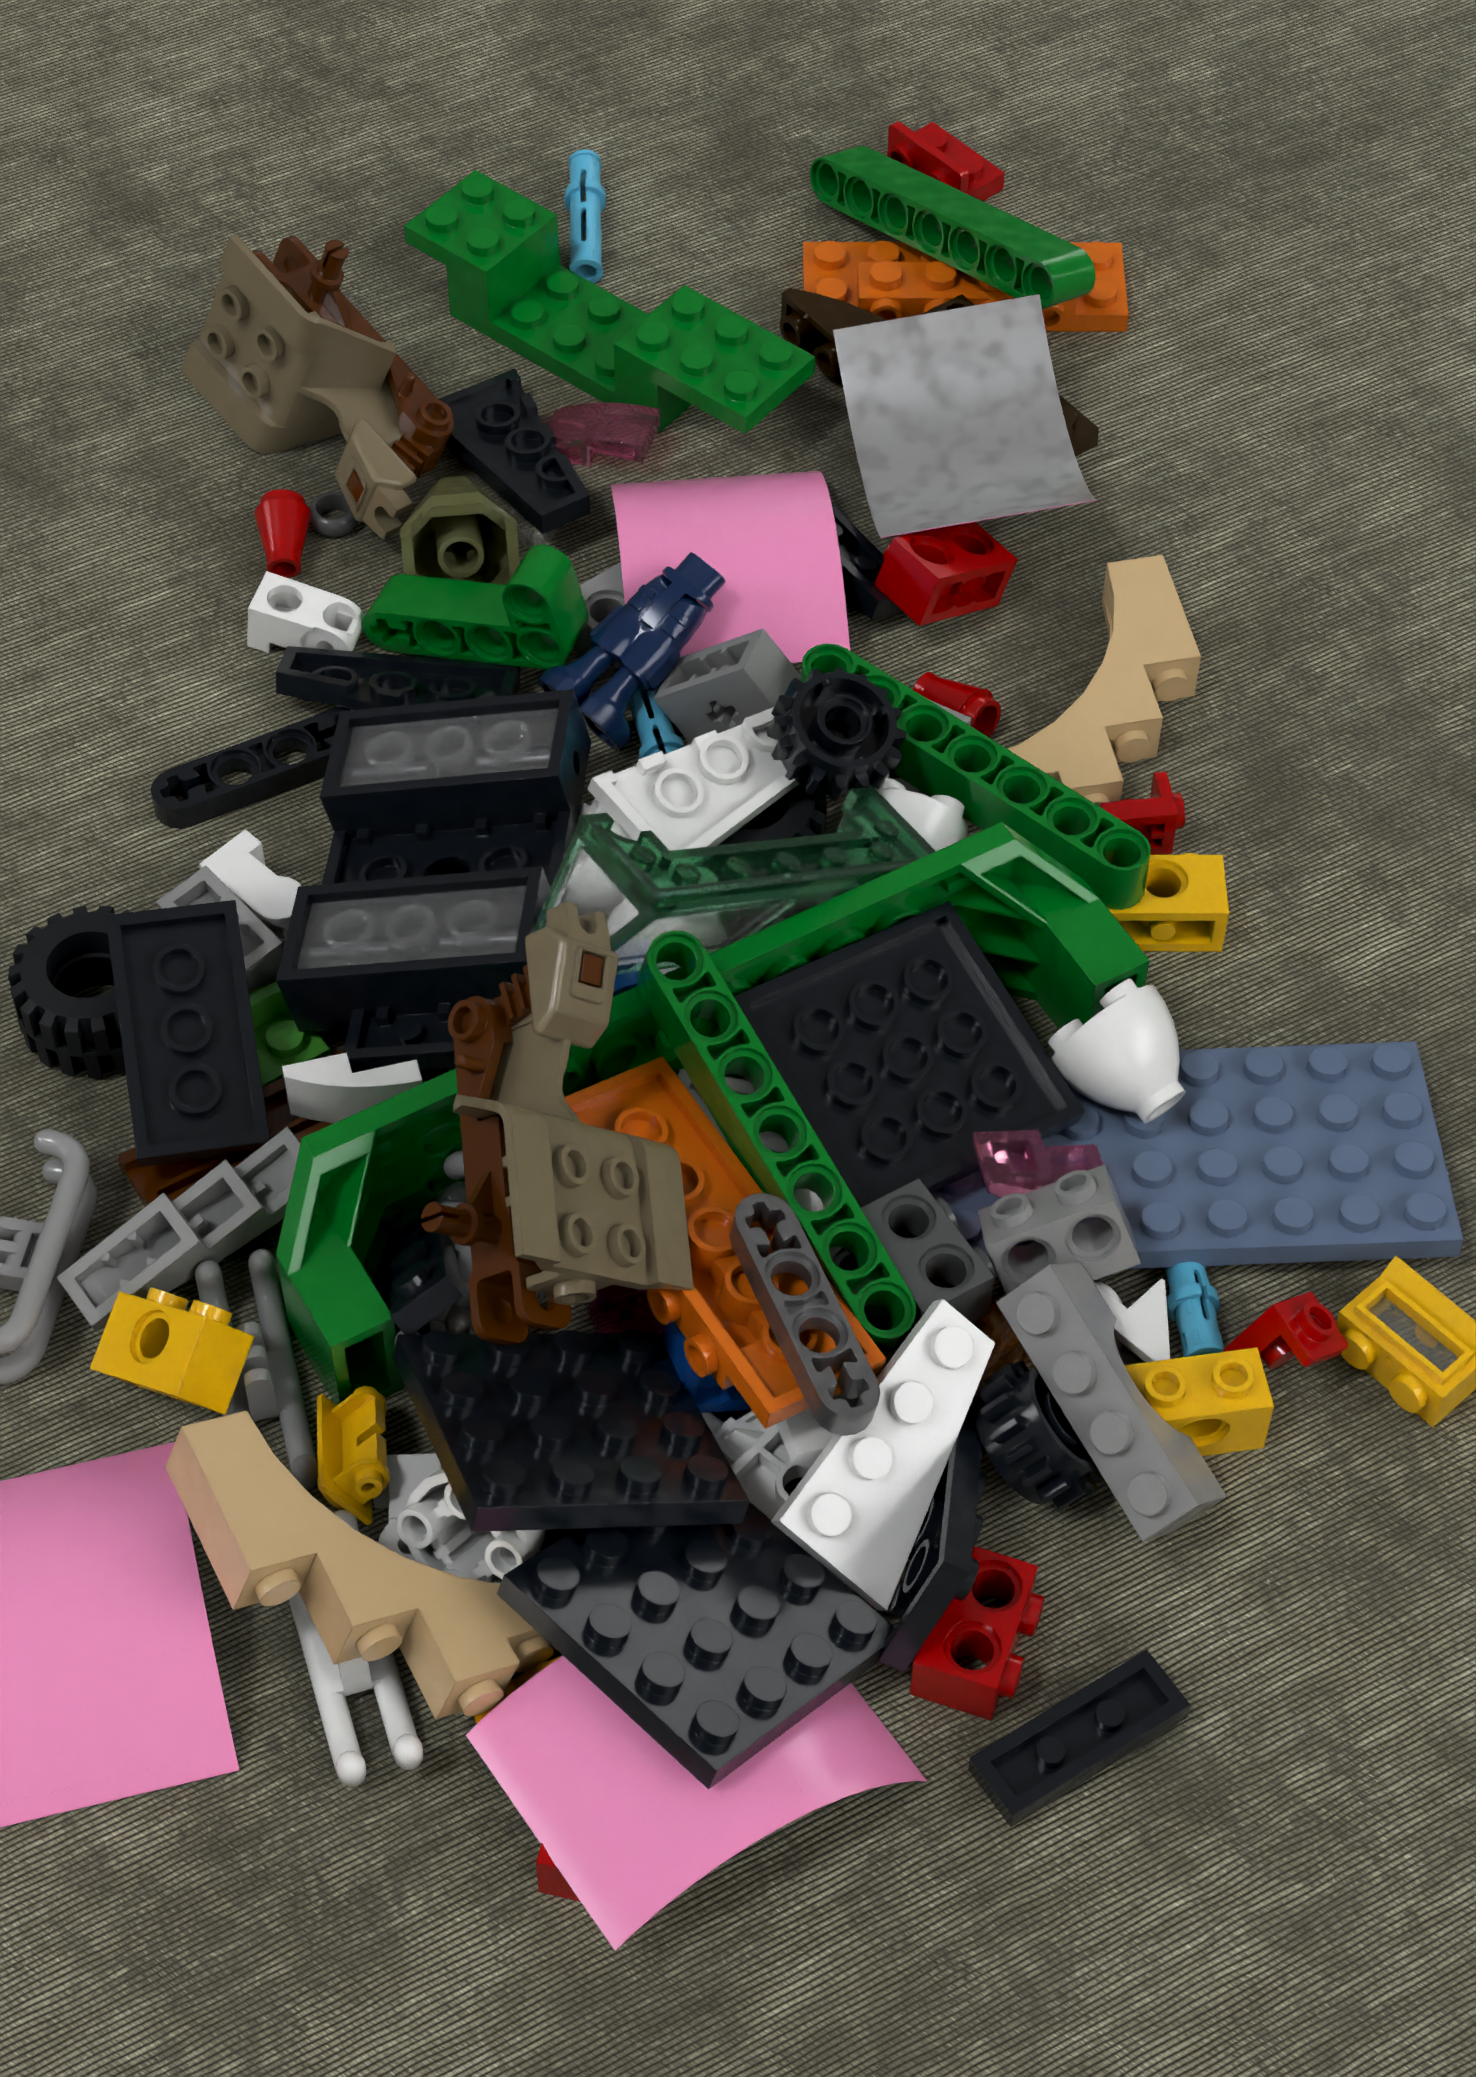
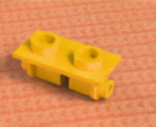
[317,1386,390,1526]

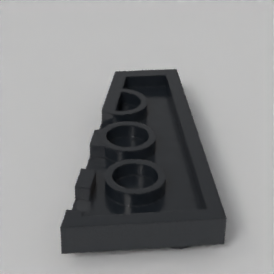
[439,368,591,534]
[276,646,520,710]
[878,1396,987,1672]

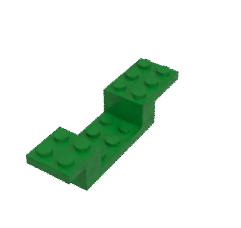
[404,170,815,434]

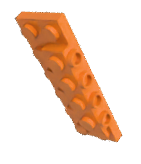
[802,241,1129,332]
[564,1056,886,1429]

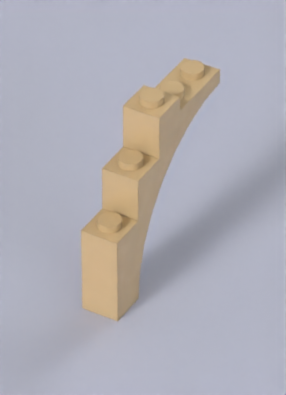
[962,555,1201,826]
[165,1411,560,1720]

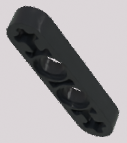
[151,707,355,829]

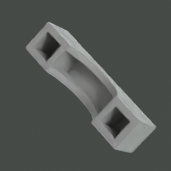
[996,1261,1227,1542]

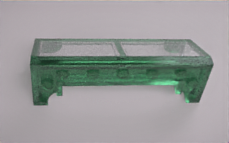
[533,787,936,976]

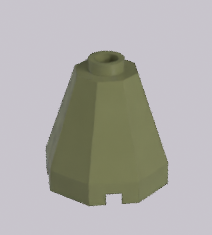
[400,476,520,585]

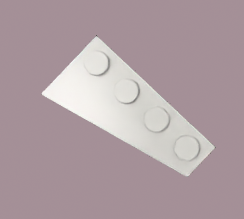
[587,707,846,876]
[771,1299,995,1611]

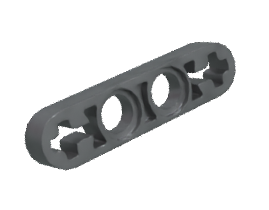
[729,1193,880,1436]

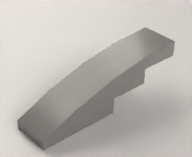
[56,1127,301,1330]

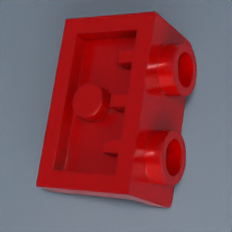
[887,121,1005,201]

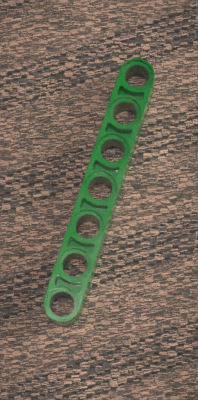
[809,145,1096,310]
[801,643,1151,910]
[637,930,916,1353]

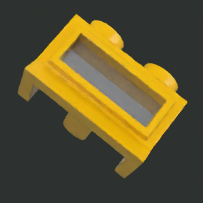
[1336,1255,1476,1427]

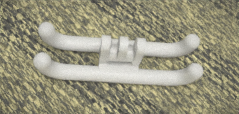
[289,1509,423,1787]

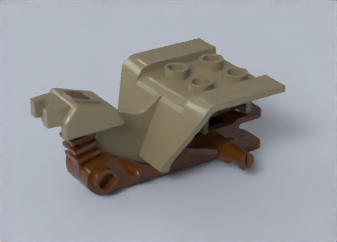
[181,234,454,540]
[421,902,694,1345]

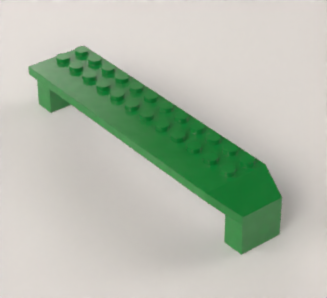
[276,822,1150,1405]

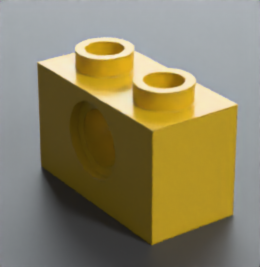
[1108,853,1229,952]
[90,1287,255,1415]
[1124,1347,1274,1456]

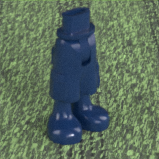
[537,552,726,751]

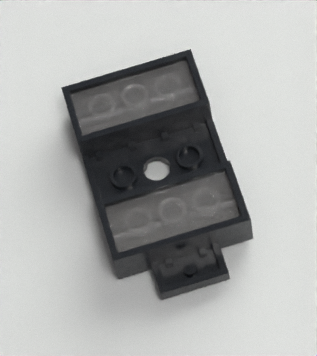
[276,689,591,1073]

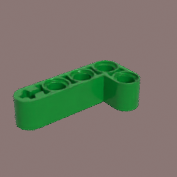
[361,545,589,670]

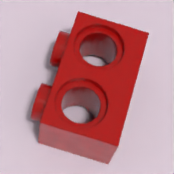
[874,522,1018,626]
[910,1546,1045,1721]

